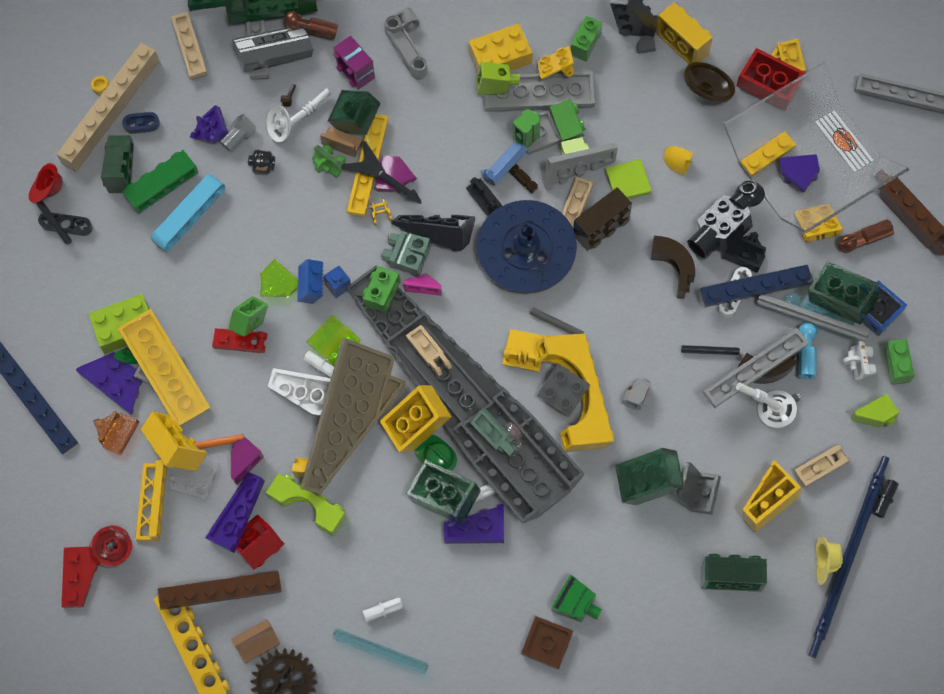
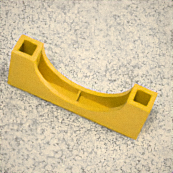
[536,334,614,452]

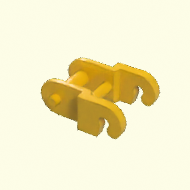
[370,199,392,225]

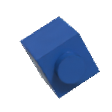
[324,266,351,298]

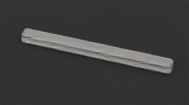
[757,294,869,342]

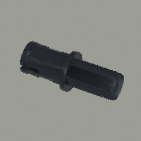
[872,479,899,518]

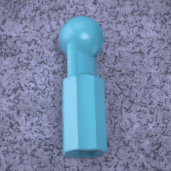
[798,322,818,380]

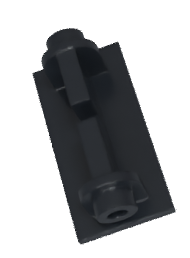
[466,177,502,216]

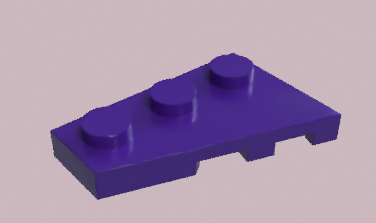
[444,503,504,544]

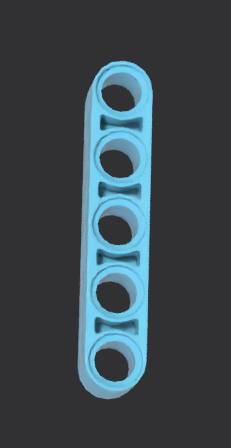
[151,174,225,252]

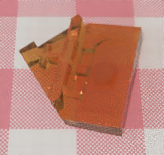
[93,411,139,455]

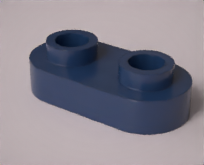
[122,112,160,133]

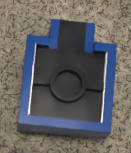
[849,280,907,336]

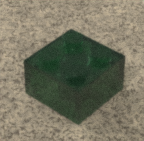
[328,90,381,135]

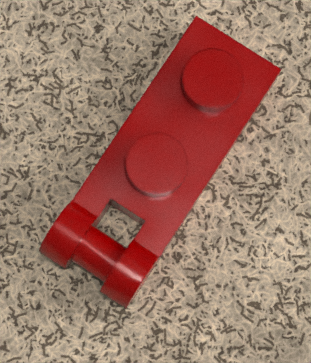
[212,328,268,353]

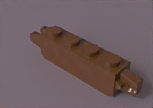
[875,171,944,256]

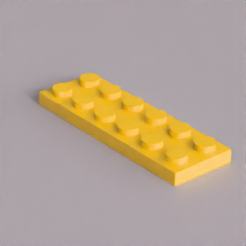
[117,309,211,426]

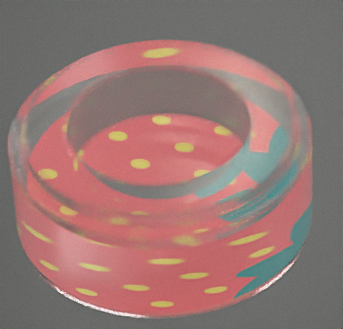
[504,422,522,441]

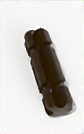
[509,164,538,193]

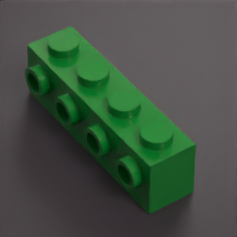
[122,150,199,214]

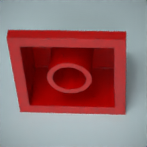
[236,515,284,570]

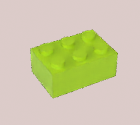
[88,293,149,354]

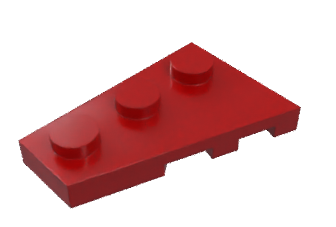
[61,547,99,608]

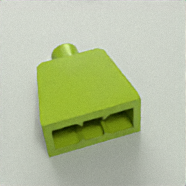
[476,62,520,95]

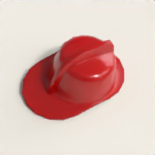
[28,163,63,203]

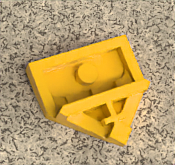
[771,38,807,73]

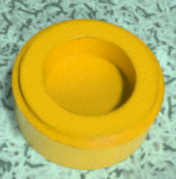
[91,76,109,95]

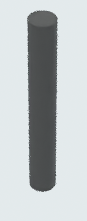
[530,307,584,334]

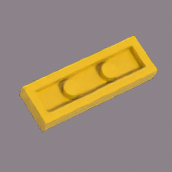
[740,131,796,177]

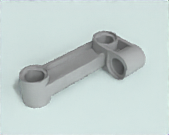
[385,8,427,80]

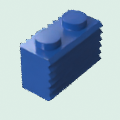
[298,259,324,304]

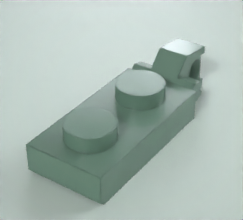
[470,408,519,456]

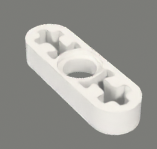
[718,267,752,318]

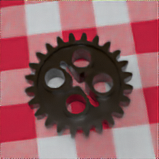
[250,648,318,694]

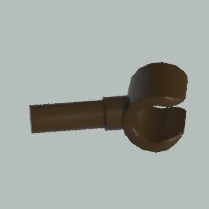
[280,84,296,107]

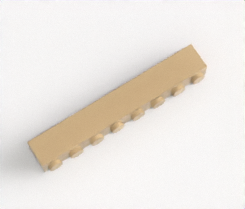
[57,42,159,172]

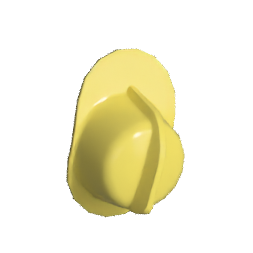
[816,537,843,585]

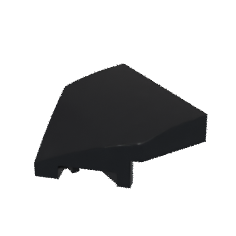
[723,232,766,273]

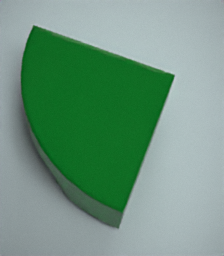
[113,347,138,364]

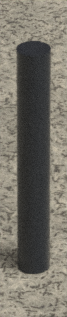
[36,201,72,245]
[681,345,740,355]

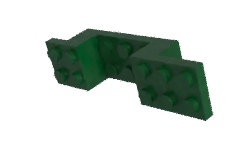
[188,0,318,24]

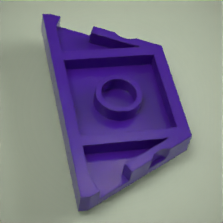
[76,352,142,415]

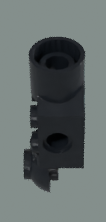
[687,180,765,260]

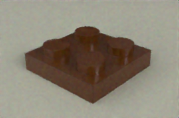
[521,616,573,670]

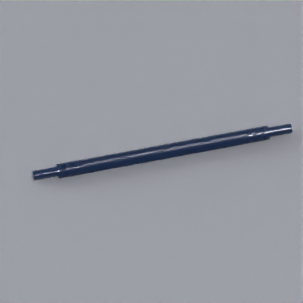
[808,456,890,658]

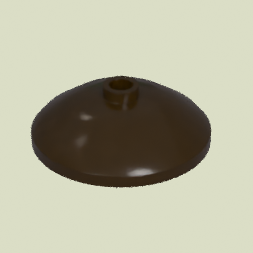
[683,62,735,103]

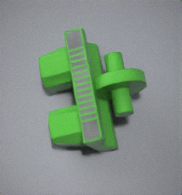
[312,144,346,178]

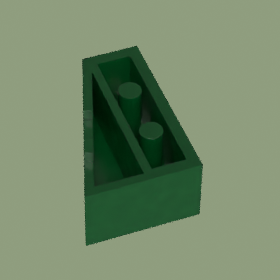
[101,135,134,193]

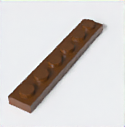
[158,571,281,610]

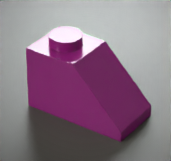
[231,437,264,485]

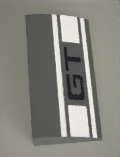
[232,26,314,72]

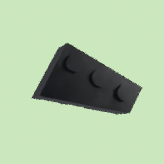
[610,0,658,37]

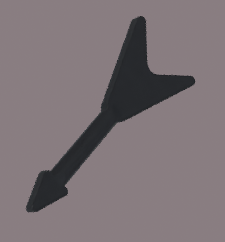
[342,141,422,204]

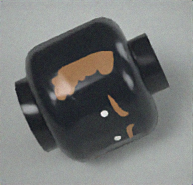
[248,149,275,175]

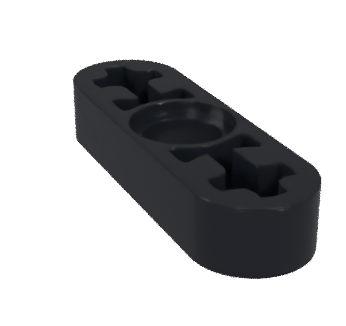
[38,212,93,236]

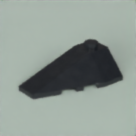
[392,215,475,251]

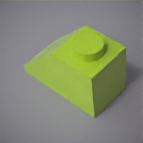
[851,393,900,428]

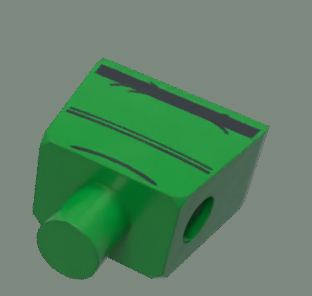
[551,574,603,622]

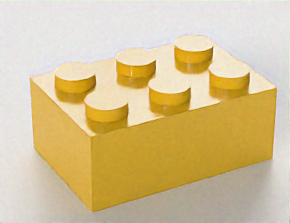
[656,2,713,64]
[469,23,532,71]
[380,385,452,453]

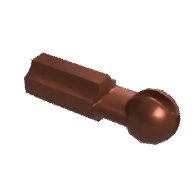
[284,11,339,40]
[838,219,894,253]

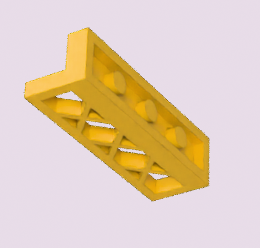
[135,460,167,542]

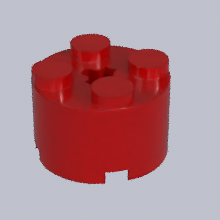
[89,525,132,568]

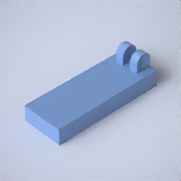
[481,142,528,185]

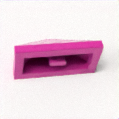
[403,273,442,296]

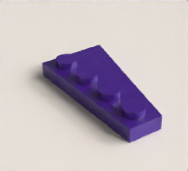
[205,472,265,553]

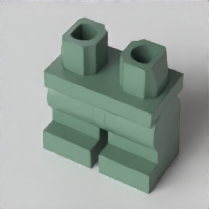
[381,231,431,277]

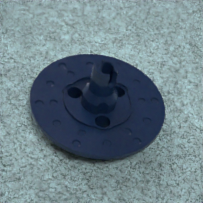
[477,200,577,293]

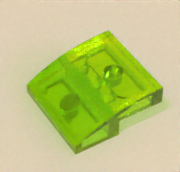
[306,315,361,366]

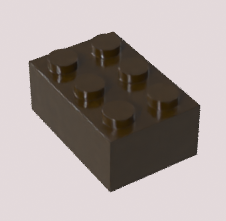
[573,187,632,251]

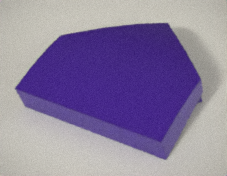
[190,105,228,143]
[779,154,820,193]

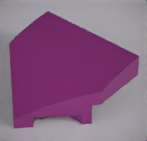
[375,156,417,193]

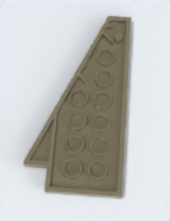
[300,338,406,495]

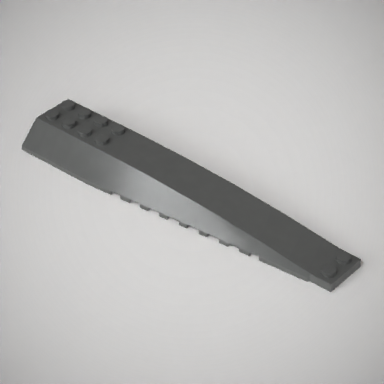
[346,265,585,524]

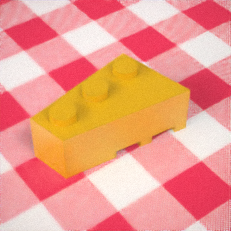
[141,411,208,471]
[742,460,801,533]

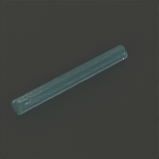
[332,628,428,674]

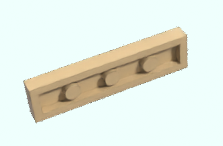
[171,12,208,80]

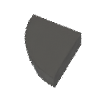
[637,36,656,54]

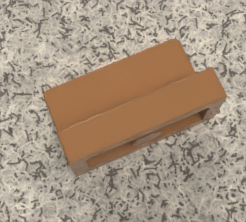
[320,127,363,157]
[231,619,280,663]

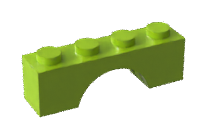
[266,473,347,537]

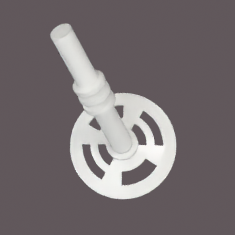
[267,88,331,142]
[736,383,797,428]

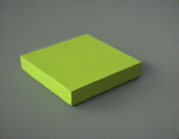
[605,159,652,199]

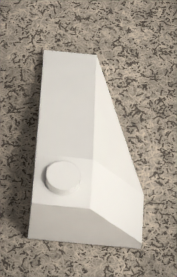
[268,368,331,416]

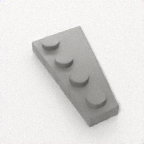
[544,143,618,190]

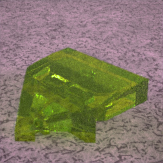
[260,258,298,297]

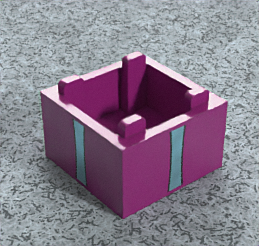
[333,35,375,90]

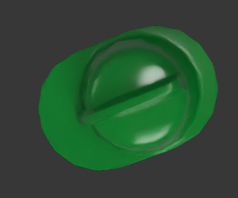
[415,435,457,475]

